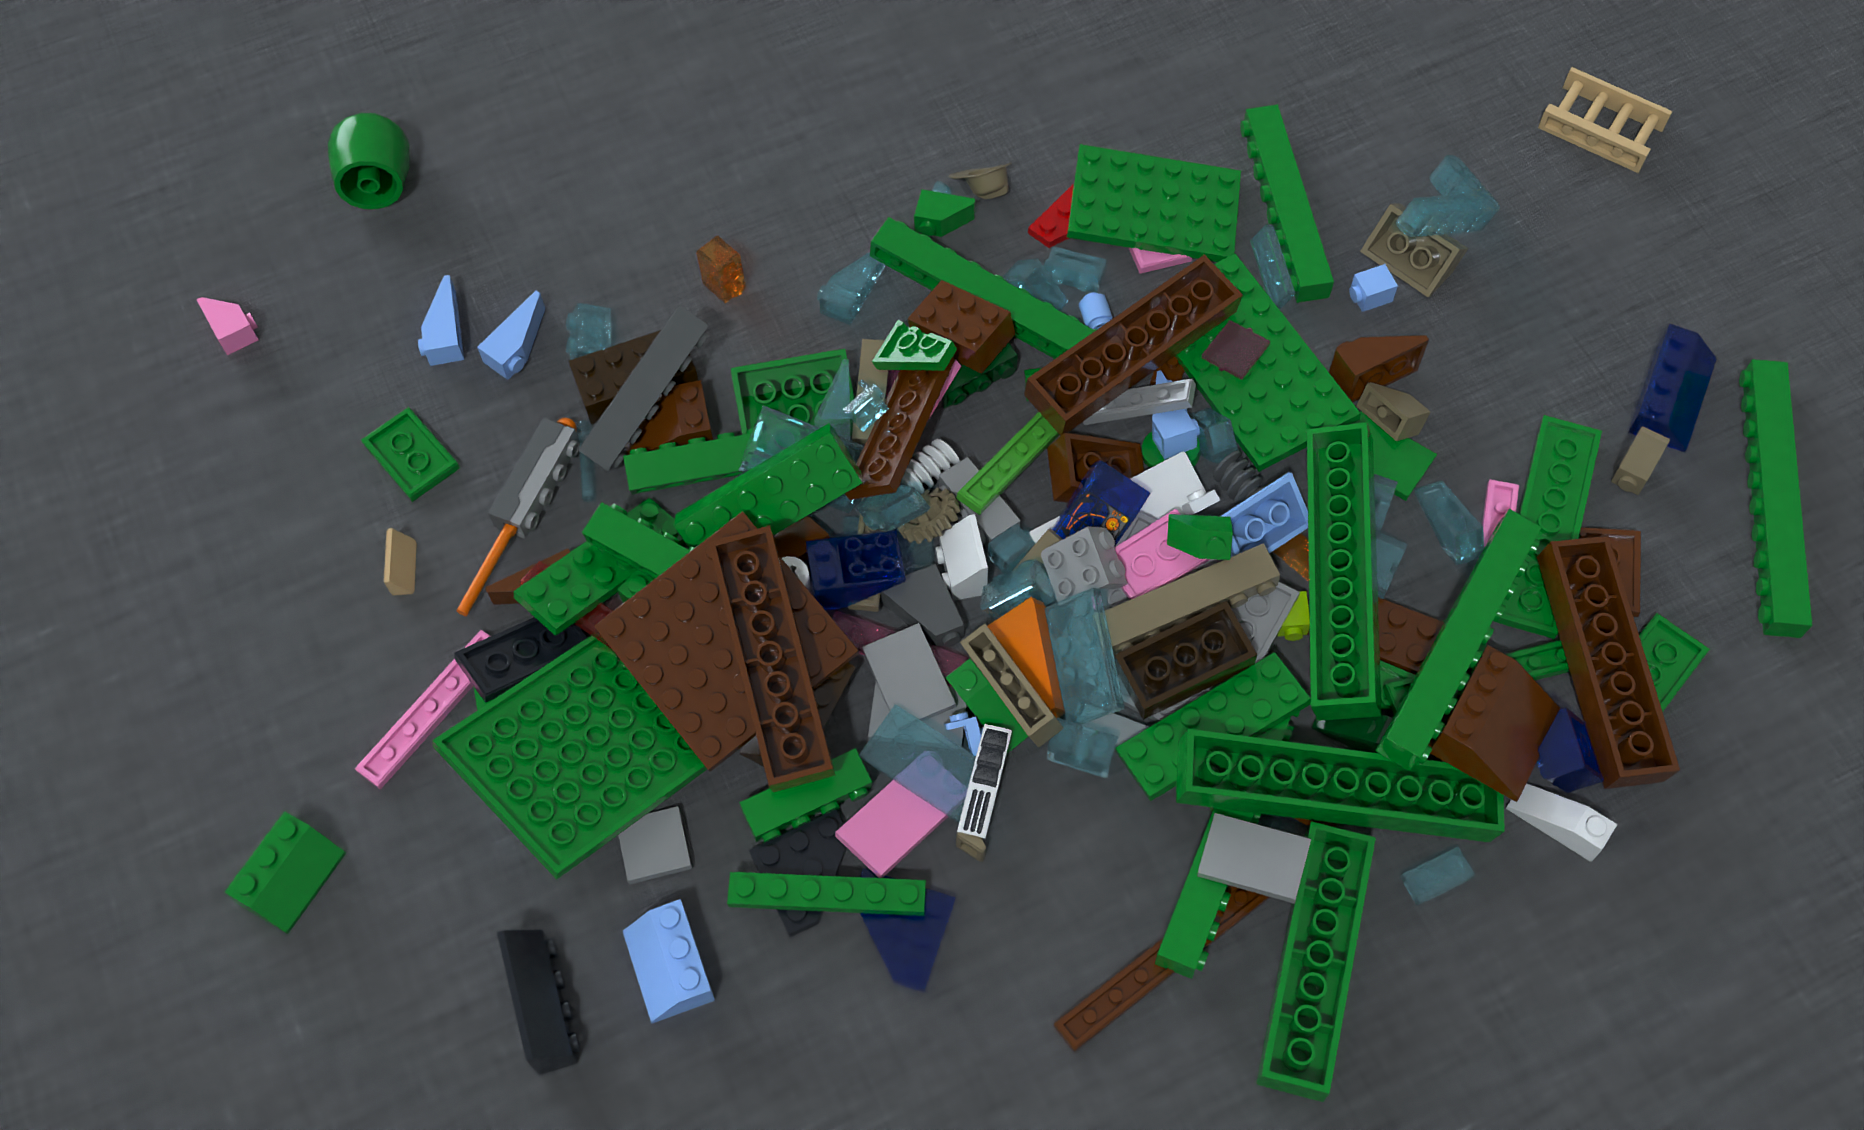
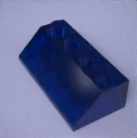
[1628,323,1717,453]

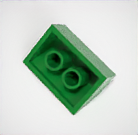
[224,811,346,934]

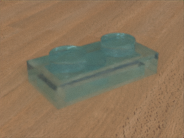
[1400,847,1475,906]

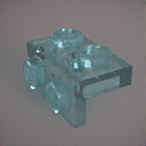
[1043,246,1107,293]

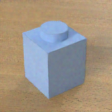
[1349,264,1398,312]

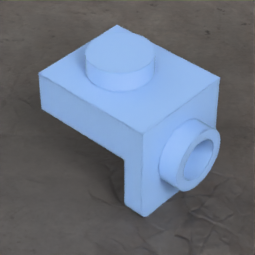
[944,712,984,757]

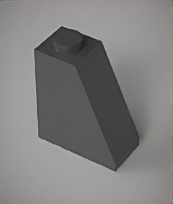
[879,564,964,648]

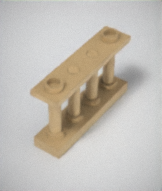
[1538,67,1673,173]

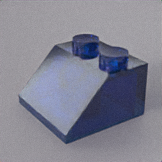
[1538,708,1604,793]

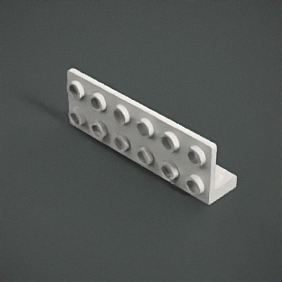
[1029,451,1220,547]

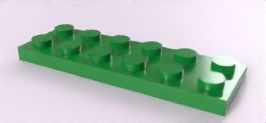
[514,498,686,636]
[1115,652,1311,802]

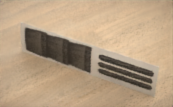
[957,724,1012,838]

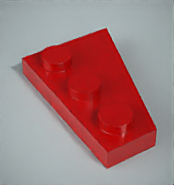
[1028,184,1074,248]

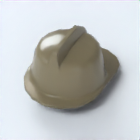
[949,162,1012,199]

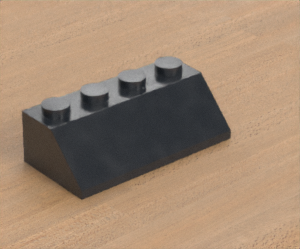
[497,929,581,1076]

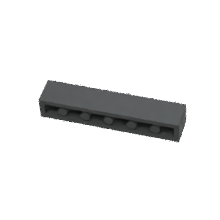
[578,305,709,471]

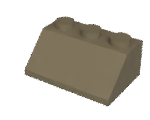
[1360,203,1469,297]

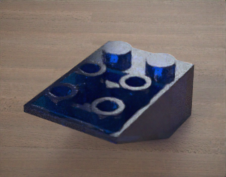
[806,530,906,610]

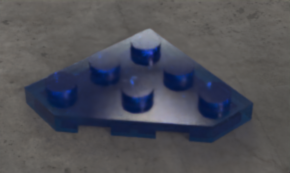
[860,868,956,993]

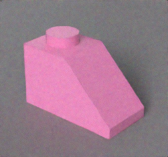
[196,297,258,355]

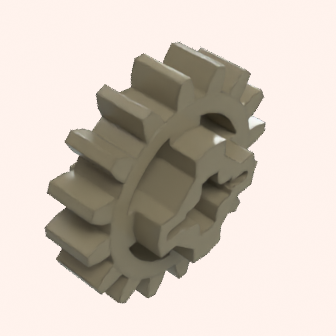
[896,488,961,544]

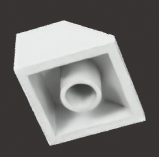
[935,514,988,601]

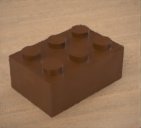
[907,280,1015,374]

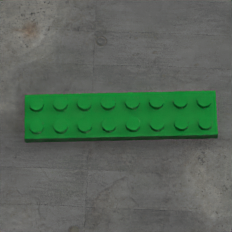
[1496,415,1602,639]

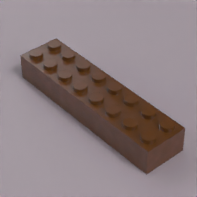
[1024,254,1243,436]
[708,525,836,792]
[1537,536,1680,789]

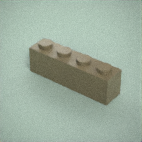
[960,623,1064,747]

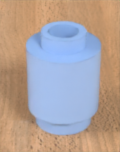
[1079,292,1113,329]

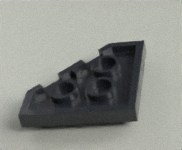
[749,810,847,938]

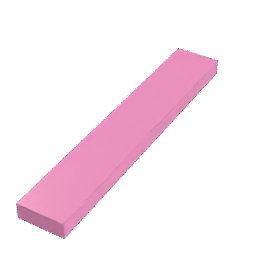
[355,630,490,790]

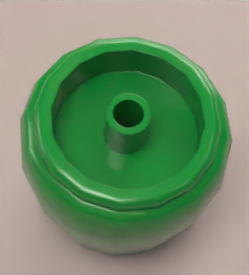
[328,113,410,209]

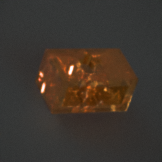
[696,235,746,303]

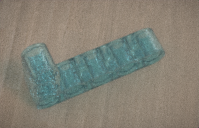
[1396,154,1500,237]

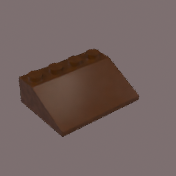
[1430,645,1561,802]

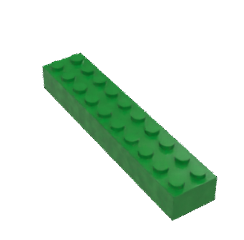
[1307,422,1382,721]
[1176,729,1505,842]

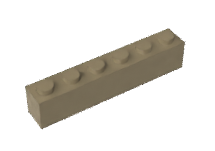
[1094,543,1280,657]

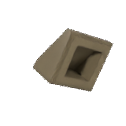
[956,832,986,862]

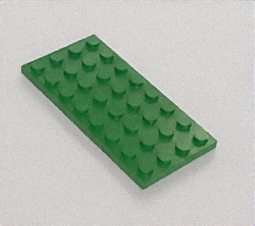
[1175,254,1361,472]

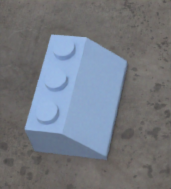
[1221,472,1308,557]
[623,899,715,1024]

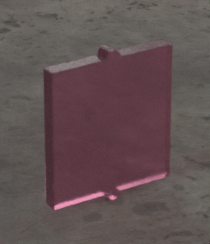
[1202,320,1270,380]

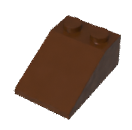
[1329,335,1429,403]
[625,380,713,455]
[1047,432,1144,504]

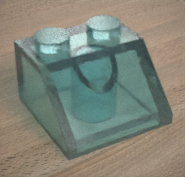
[980,559,1057,619]

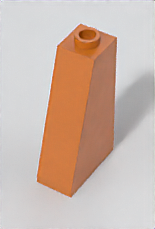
[988,597,1067,721]

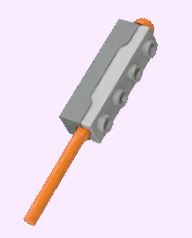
[456,418,580,616]

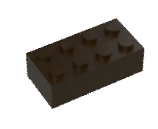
[568,330,699,424]
[1114,601,1257,720]

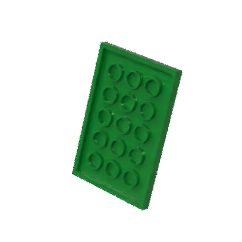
[1067,144,1241,262]

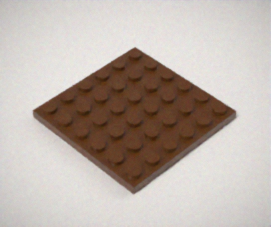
[594,511,859,772]

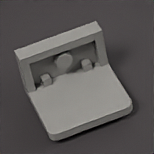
[1041,527,1128,606]

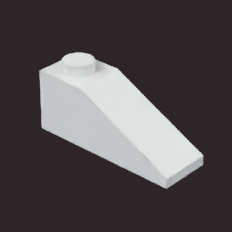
[1506,783,1618,862]

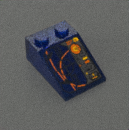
[1052,460,1150,547]

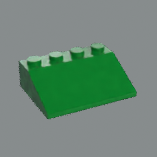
[730,348,855,439]

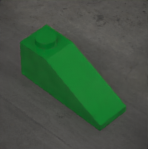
[945,658,1029,755]

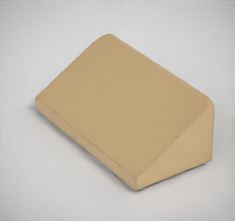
[384,528,417,596]

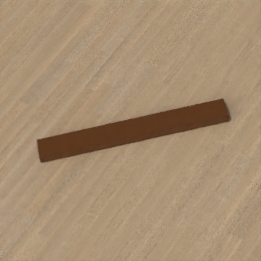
[1053,886,1270,1053]

